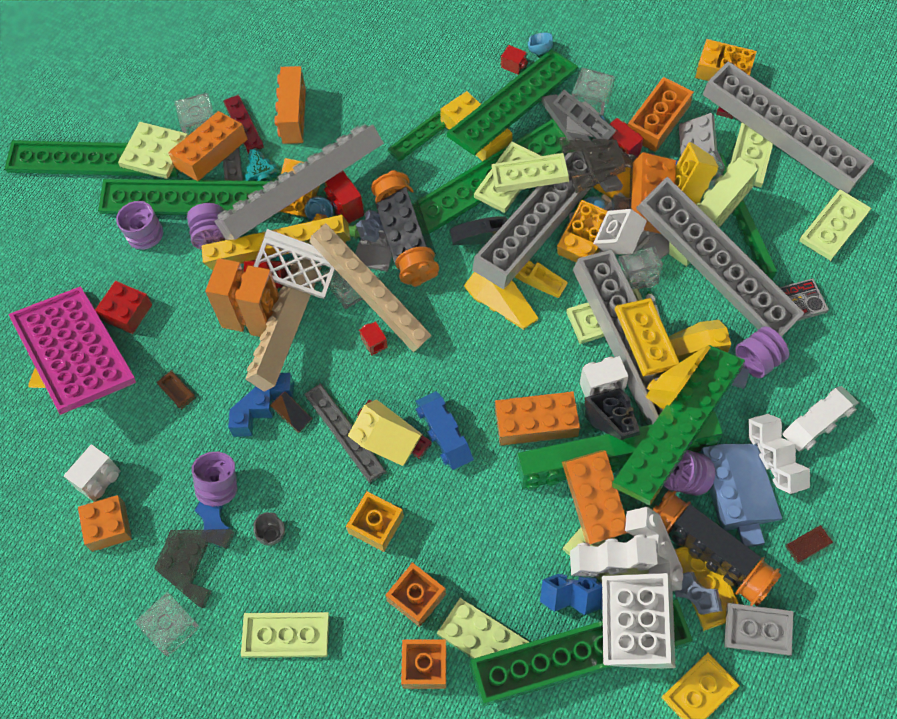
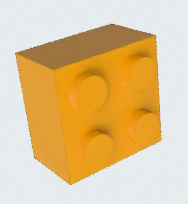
[346,491,404,552]

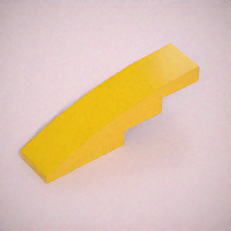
[515,261,568,298]

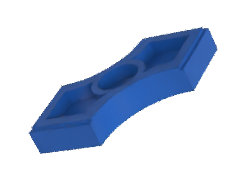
[195,502,230,547]

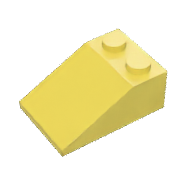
[348,399,422,466]

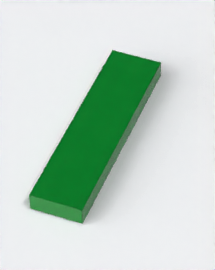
[388,111,446,162]

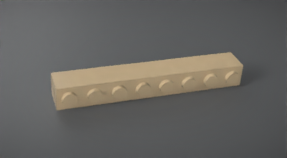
[309,223,431,352]
[246,258,321,391]

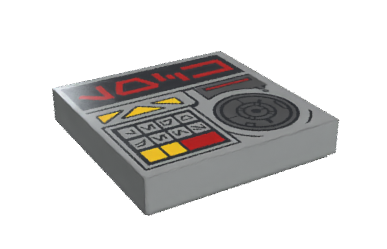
[780,278,829,321]

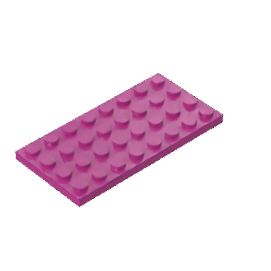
[9,286,136,415]

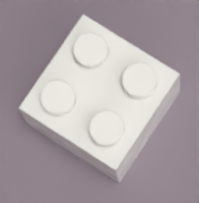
[593,209,647,254]
[580,356,628,397]
[64,445,120,502]

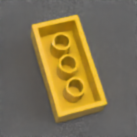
[441,91,513,161]

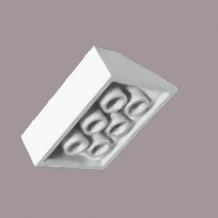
[602,573,676,669]

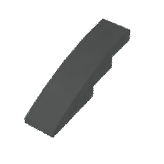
[553,90,616,145]

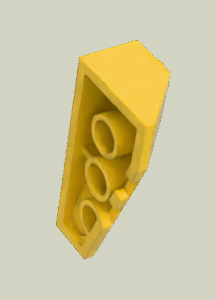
[464,272,539,330]
[668,320,731,361]
[646,345,711,410]

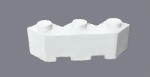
[782,386,859,451]
[749,414,810,494]
[625,507,683,591]
[570,535,658,577]

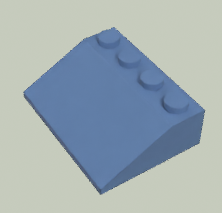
[700,444,782,531]

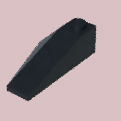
[585,388,640,440]

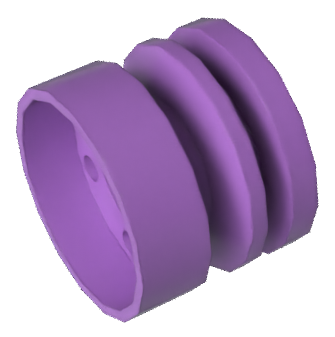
[116,201,163,250]
[187,203,226,250]
[735,326,789,378]
[664,450,715,496]
[192,452,237,506]

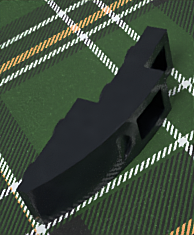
[450,216,507,245]

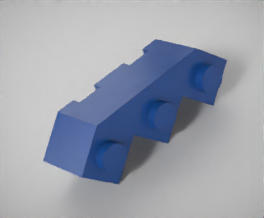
[228,373,294,437]
[415,391,474,470]
[540,574,603,615]

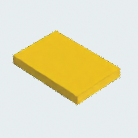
[661,653,740,719]

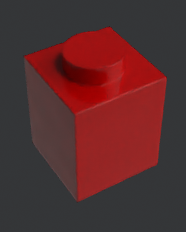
[501,45,528,75]
[359,321,388,356]

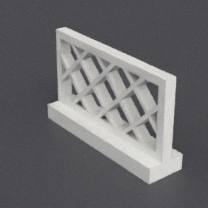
[254,229,334,299]

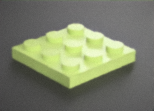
[118,122,188,179]

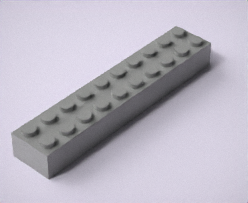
[703,61,874,194]
[214,124,384,240]
[472,147,594,289]
[636,177,804,337]
[573,250,666,425]

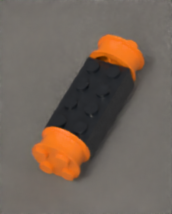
[371,170,439,287]
[653,490,782,606]

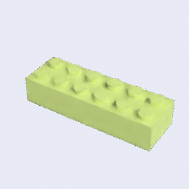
[668,157,758,267]

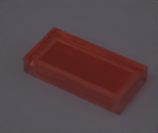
[785,525,833,564]

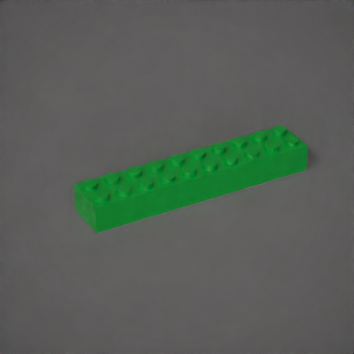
[517,411,723,490]
[469,599,693,707]

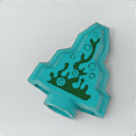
[245,148,280,181]

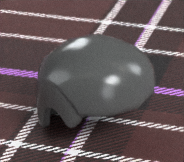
[253,512,285,546]

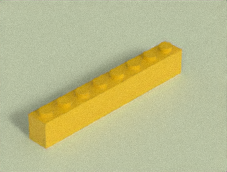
[202,215,350,270]

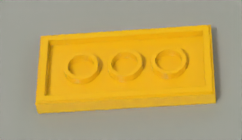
[615,298,680,377]
[674,546,739,631]

